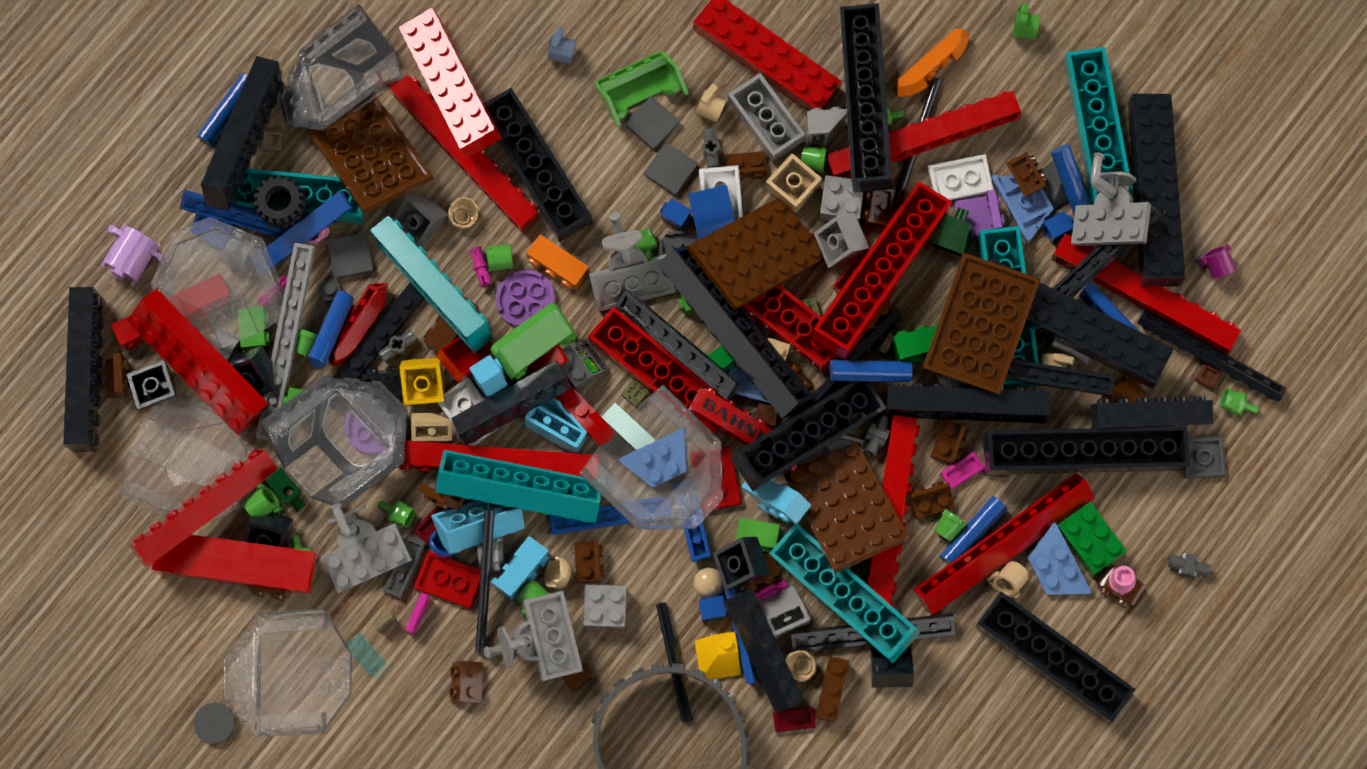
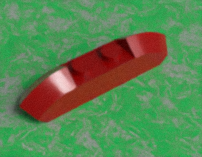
[328,283,388,366]
[555,387,615,446]

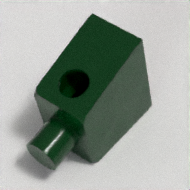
[928,207,973,257]
[265,467,307,512]

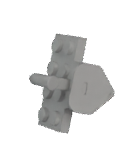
[1071,153,1151,246]
[589,212,675,312]
[321,504,412,593]
[484,591,583,681]

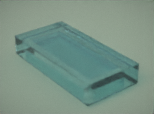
[344,632,386,677]

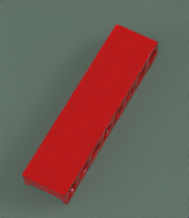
[741,285,837,373]
[151,535,319,595]

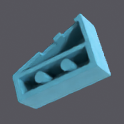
[470,355,509,399]
[741,479,811,524]
[491,536,550,602]

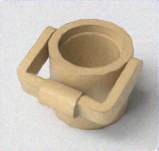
[695,83,726,122]
[1041,353,1076,368]
[987,562,1029,600]

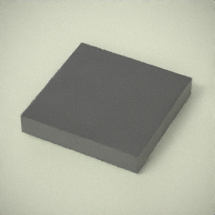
[625,96,680,150]
[644,142,698,196]
[327,232,374,279]
[1184,436,1226,479]

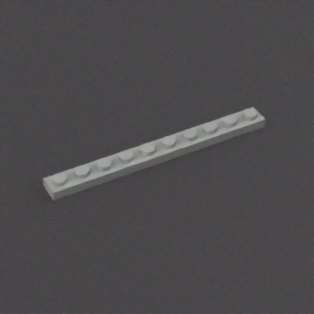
[256,243,315,441]

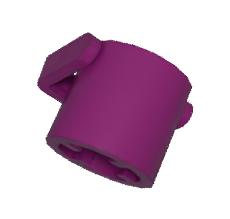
[1196,244,1236,279]

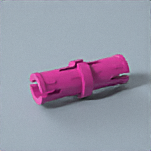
[469,246,492,288]

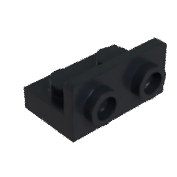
[361,366,403,396]

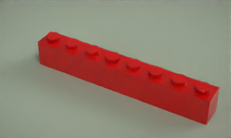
[129,449,278,567]

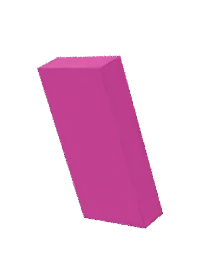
[940,452,985,490]
[405,592,430,635]

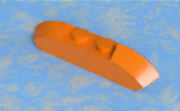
[897,29,969,97]

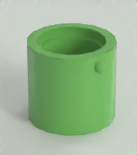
[486,243,514,272]

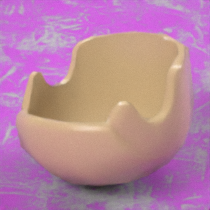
[448,197,478,229]
[544,557,572,588]
[693,567,724,598]
[785,650,817,682]

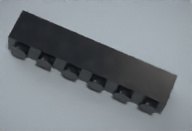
[451,361,572,445]
[1091,396,1214,428]
[724,588,804,713]

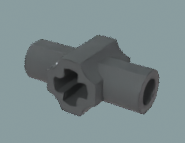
[702,128,720,168]
[378,330,418,363]
[864,415,892,456]
[1167,553,1211,578]

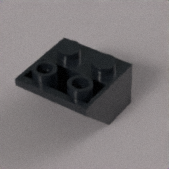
[870,643,914,688]

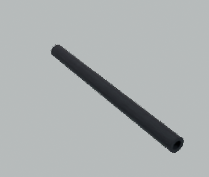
[893,78,942,206]
[475,509,495,652]

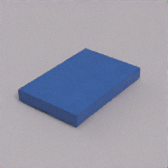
[688,184,735,240]

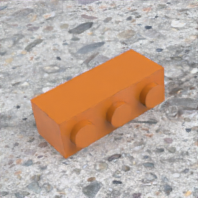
[526,235,590,290]

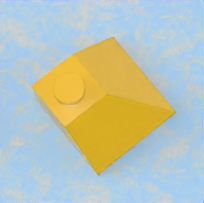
[695,632,741,680]

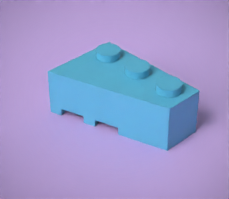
[524,398,587,454]

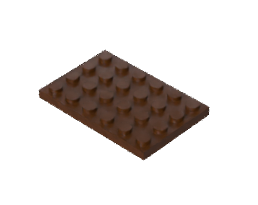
[306,95,433,214]
[687,198,825,310]
[923,252,1040,394]
[783,441,909,574]

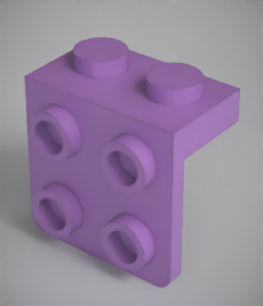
[955,189,1004,238]

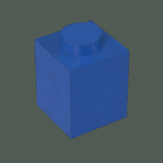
[660,198,692,231]
[1042,211,1074,244]
[699,595,728,623]

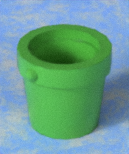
[801,147,829,173]
[295,328,318,357]
[934,509,967,542]

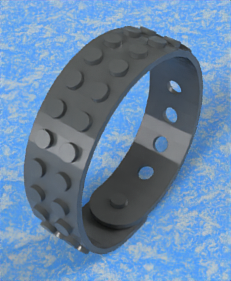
[591,664,751,769]

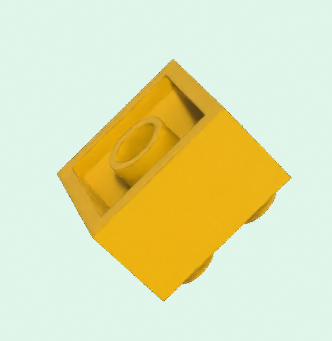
[399,358,444,405]

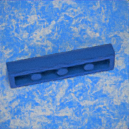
[197,73,248,148]
[1050,143,1092,216]
[1079,282,1140,332]
[309,290,354,369]
[829,360,912,382]
[672,479,712,563]
[939,496,1007,564]

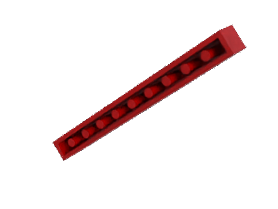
[390,74,539,233]
[826,90,1021,178]
[1051,234,1242,354]
[867,415,920,607]
[398,440,599,480]
[914,473,1095,615]

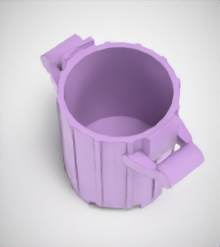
[101,223,165,286]

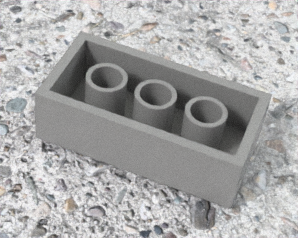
[728,73,806,163]

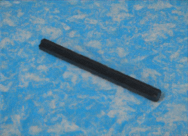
[656,602,692,722]

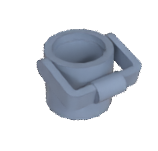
[547,27,575,65]

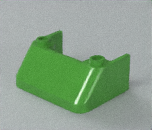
[594,51,689,126]
[490,302,578,385]

